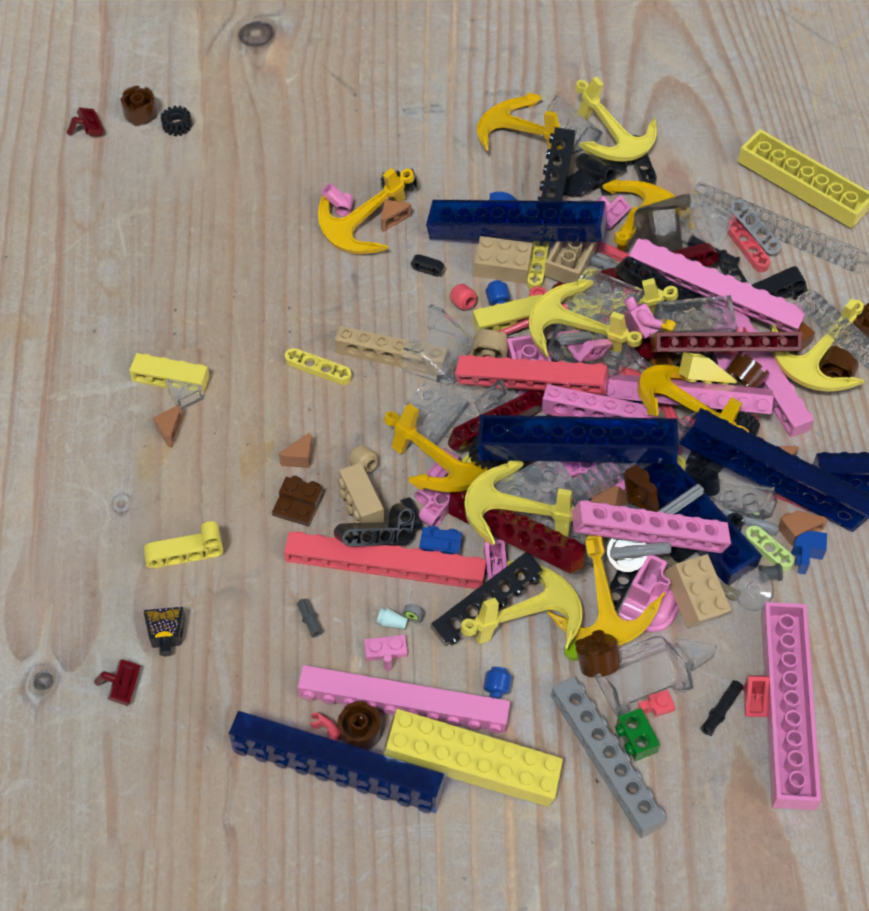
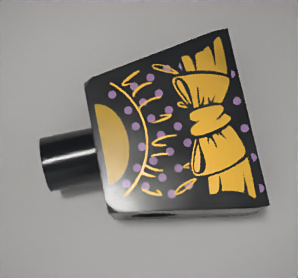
[144,607,186,656]

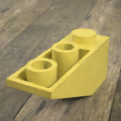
[679,352,737,385]

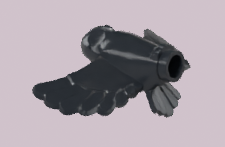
[555,153,627,196]

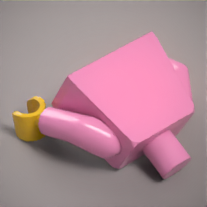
[622,296,676,339]

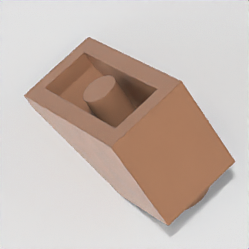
[778,510,827,546]

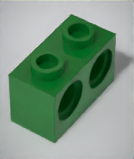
[615,708,660,762]

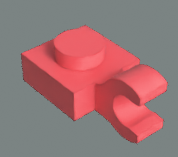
[636,690,676,717]

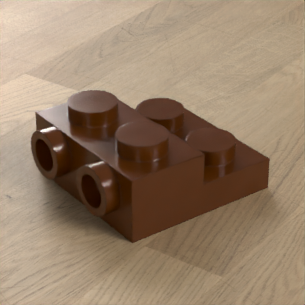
[623,465,659,512]
[272,476,323,527]

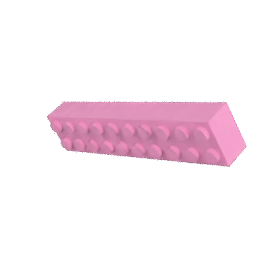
[761,602,821,811]

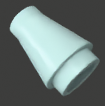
[376,607,408,630]

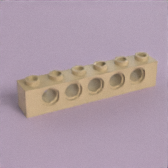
[335,326,446,376]

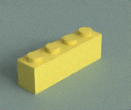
[472,294,542,333]
[129,353,210,395]

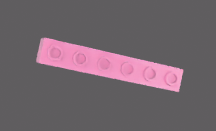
[542,384,660,437]

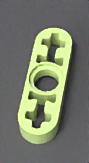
[744,526,794,571]

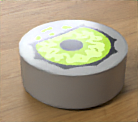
[402,604,423,623]

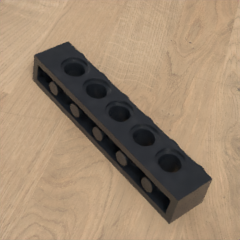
[533,127,575,232]
[430,552,543,647]

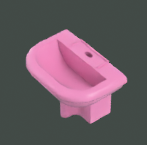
[619,555,679,632]

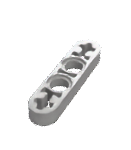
[731,199,782,255]

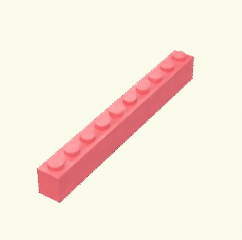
[284,531,486,589]

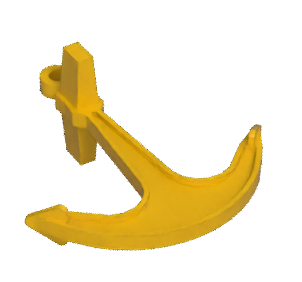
[477,92,562,151]
[318,168,415,254]
[602,179,694,252]
[637,365,749,449]
[383,403,487,492]
[547,535,665,646]

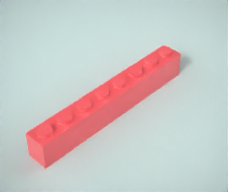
[455,355,609,395]

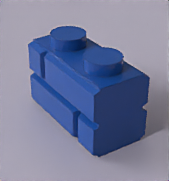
[419,526,462,555]

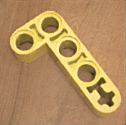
[143,521,223,569]

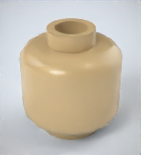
[349,445,378,473]

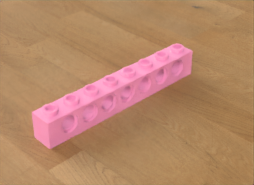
[572,500,731,553]

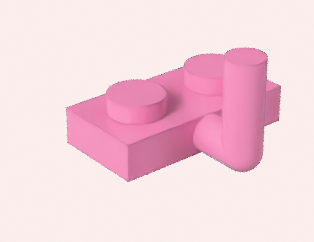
[592,195,632,230]
[364,635,407,671]

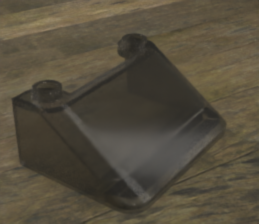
[634,194,693,260]

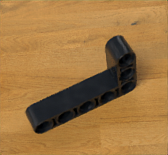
[615,256,708,311]

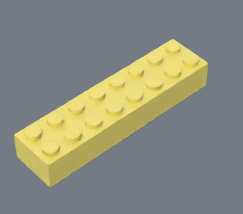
[737,129,869,229]
[382,709,563,807]

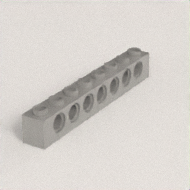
[551,676,666,839]

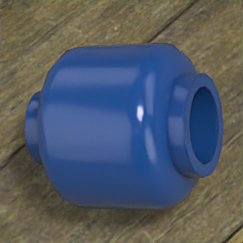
[485,280,511,306]
[483,667,512,699]

